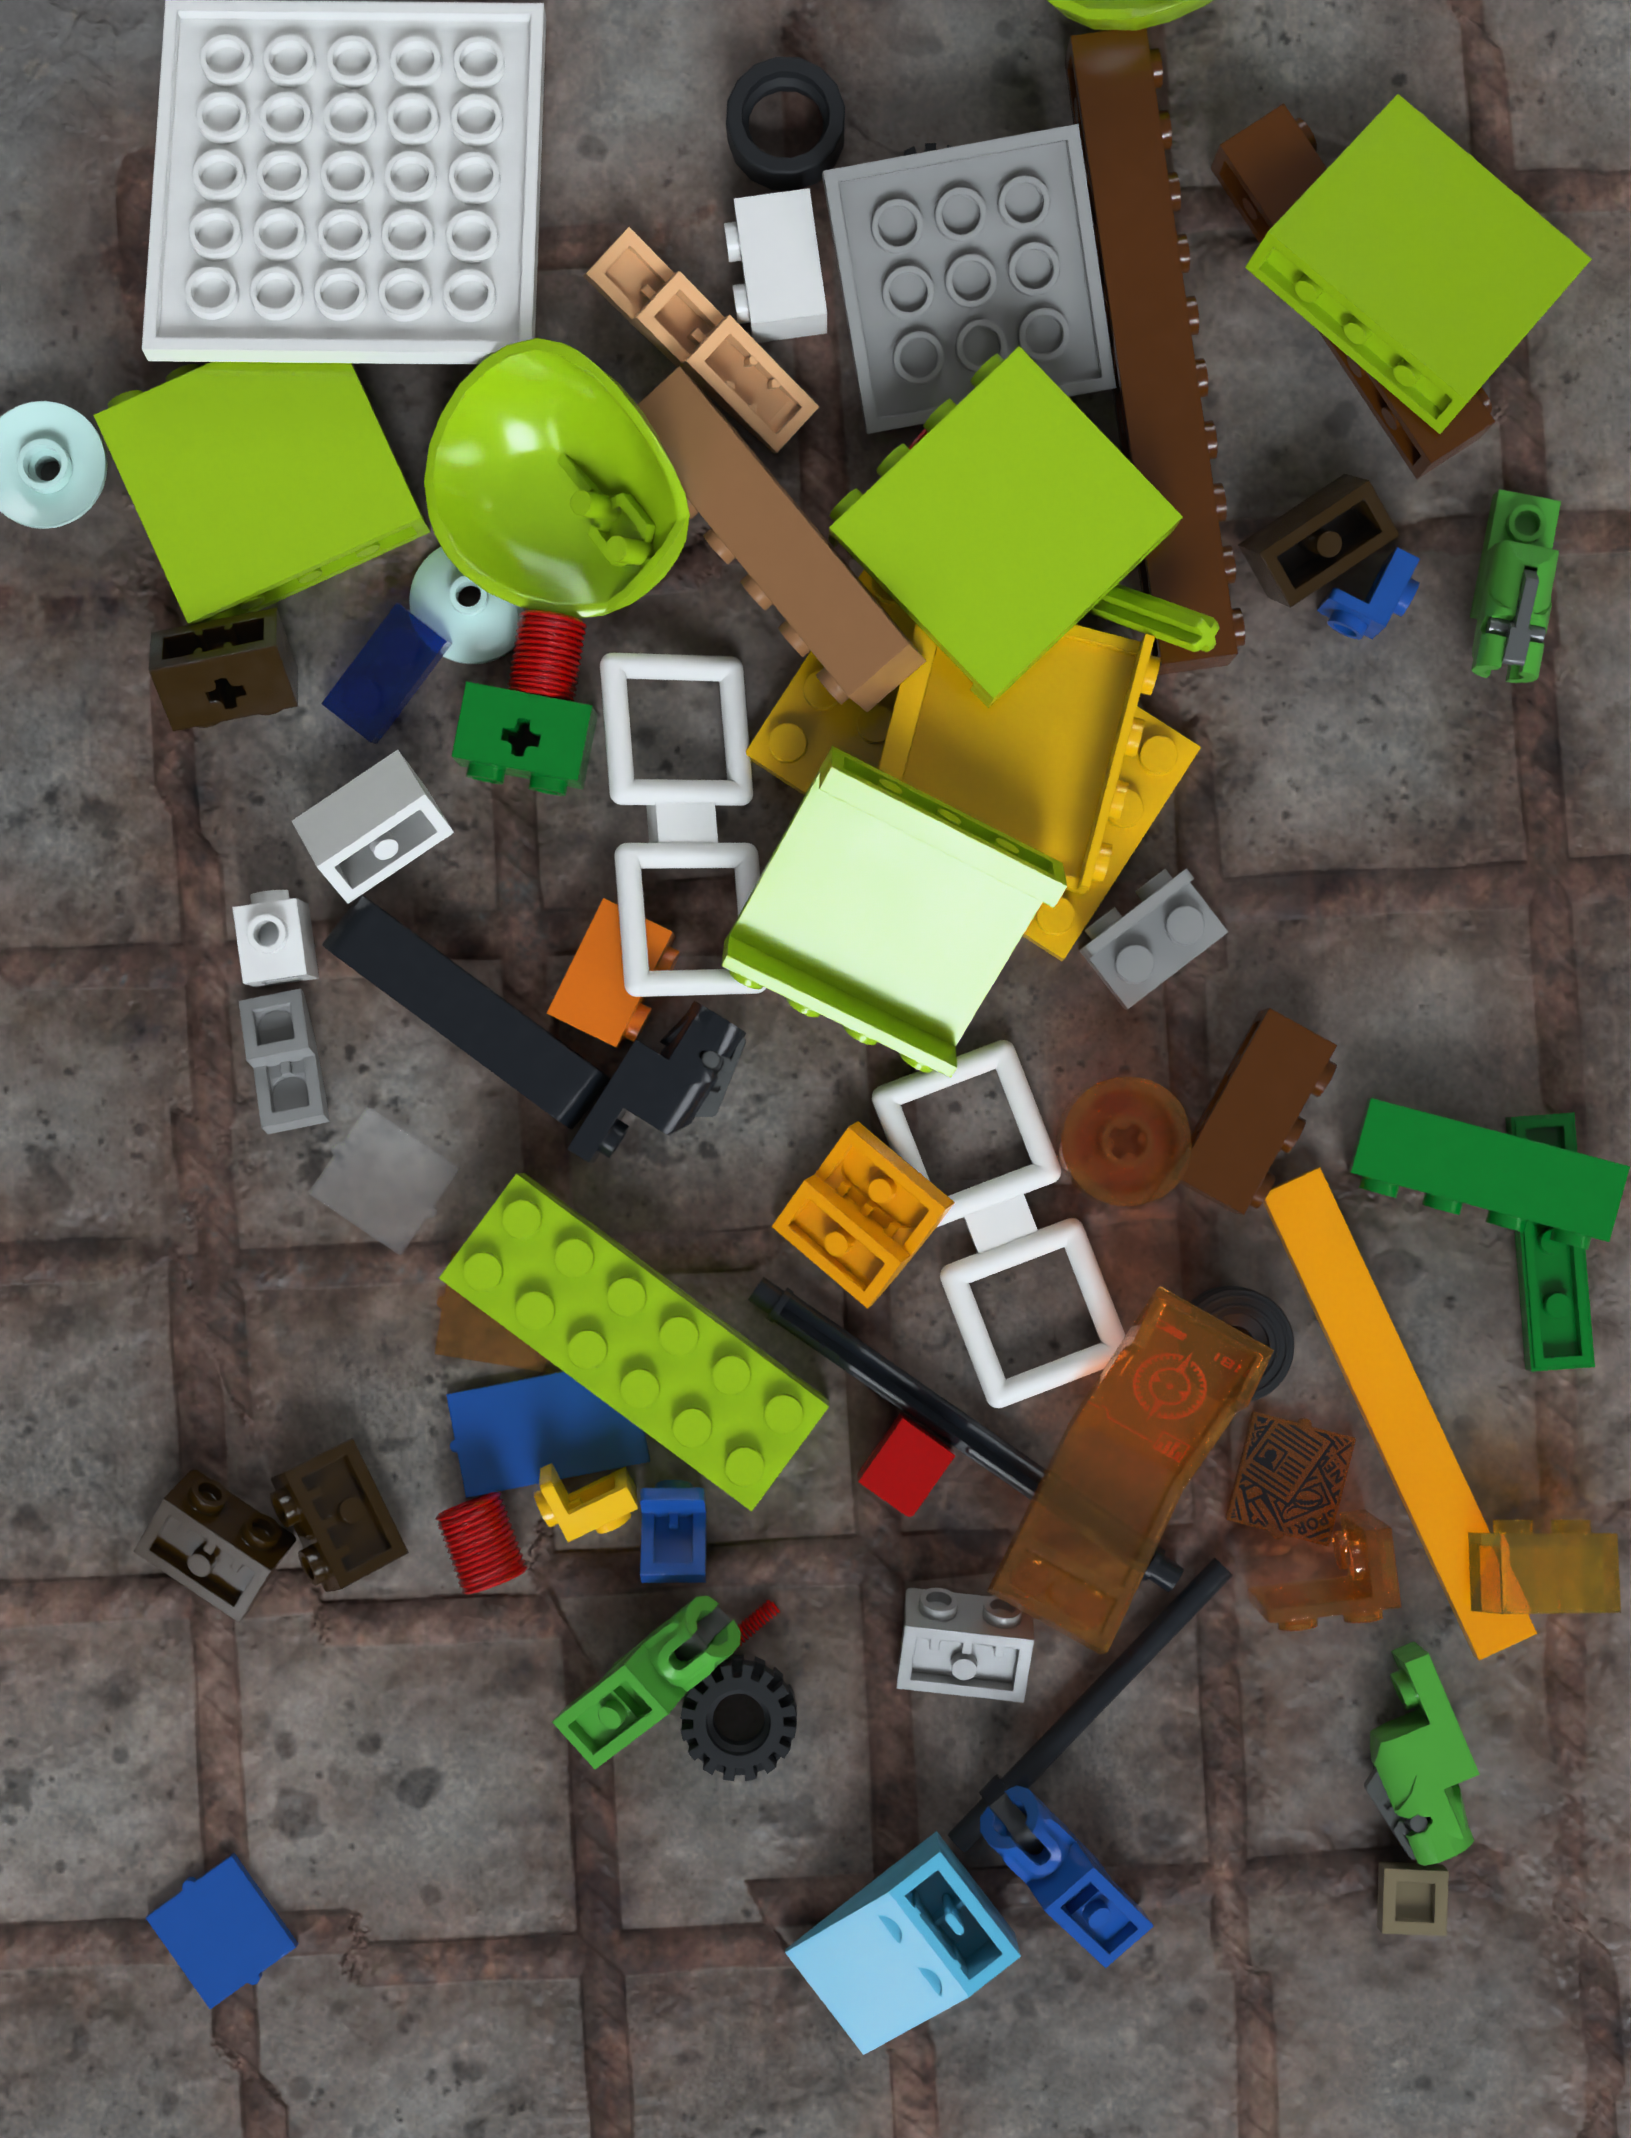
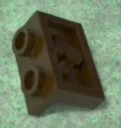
[270,1438,409,1592]
[133,1469,296,1623]

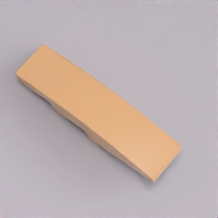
[583,227,819,454]

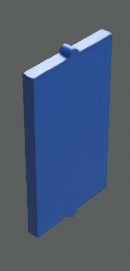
[446,1371,651,1498]

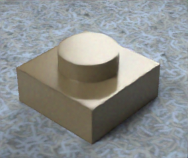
[1377,1862,1449,1936]

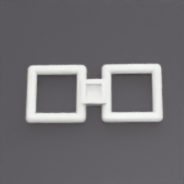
[600,652,766,997]
[872,1040,1130,1408]

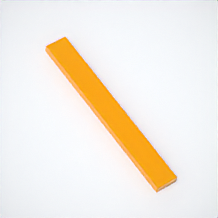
[1263,1167,1537,1660]

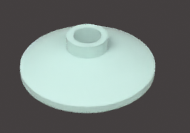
[0,401,108,529]
[409,547,529,664]

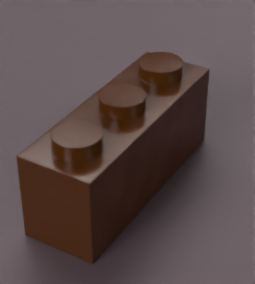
[1168,1008,1337,1215]

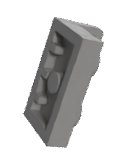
[1079,868,1228,1010]
[896,1588,1034,1703]

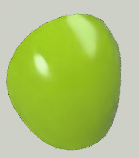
[424,338,690,618]

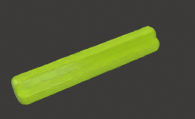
[1088,584,1220,652]

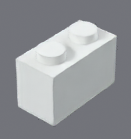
[724,188,827,343]
[292,750,454,904]

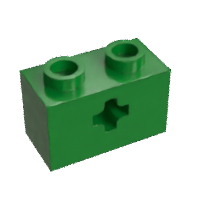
[451,681,598,796]

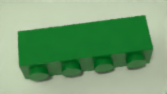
[1348,1098,1630,1250]

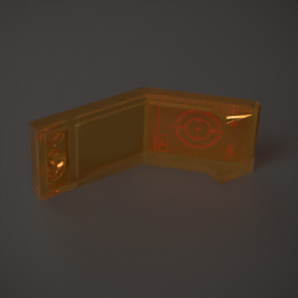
[987,1286,1274,1655]

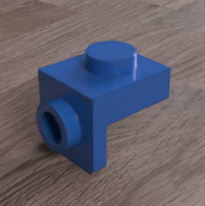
[1317,547,1420,639]
[640,1480,707,1583]

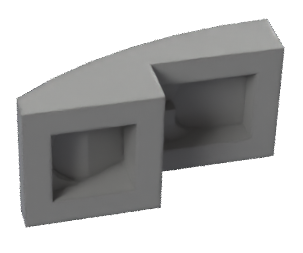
[239,988,330,1134]

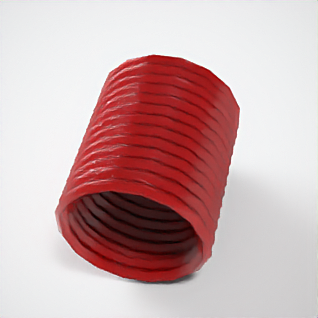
[507,610,587,702]
[435,1492,528,1595]

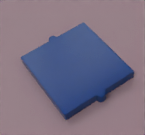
[146,1853,299,2009]

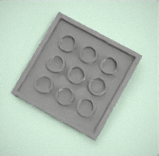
[822,124,1116,434]

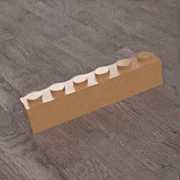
[637,366,926,712]

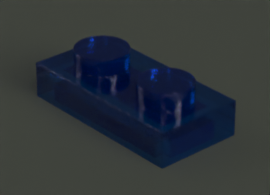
[321,602,452,744]

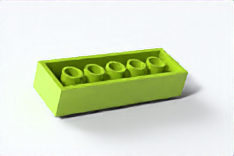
[439,1173,829,1512]

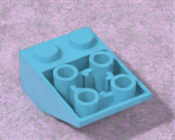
[785,1831,1021,2055]

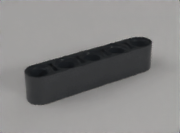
[322,895,610,1129]

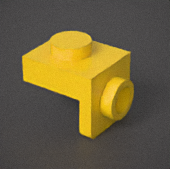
[534,1463,638,1542]

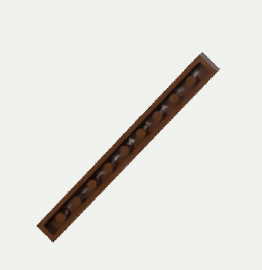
[1064,28,1245,675]

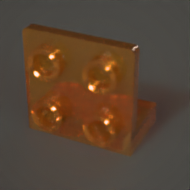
[1248,1510,1402,1631]

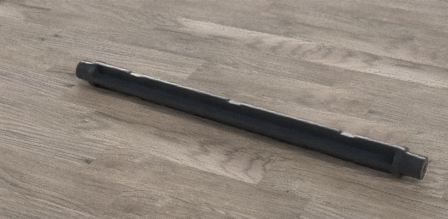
[748,1277,1184,1592]

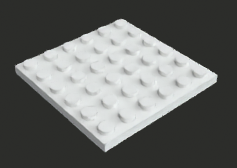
[142,0,546,365]

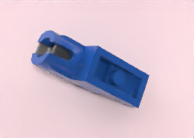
[980,1785,1154,1968]

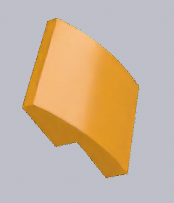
[771,1121,955,1309]

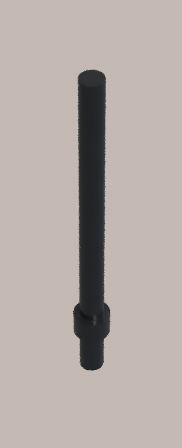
[948,1557,1233,1853]

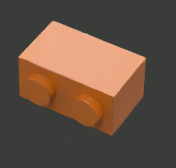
[546,898,680,1050]

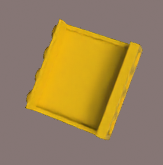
[878,624,1161,894]

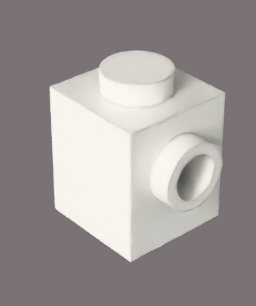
[232,890,319,987]

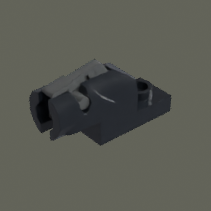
[567,1001,747,1163]

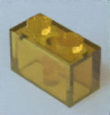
[1468,1519,1621,1614]

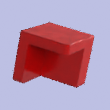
[857,1412,956,1517]

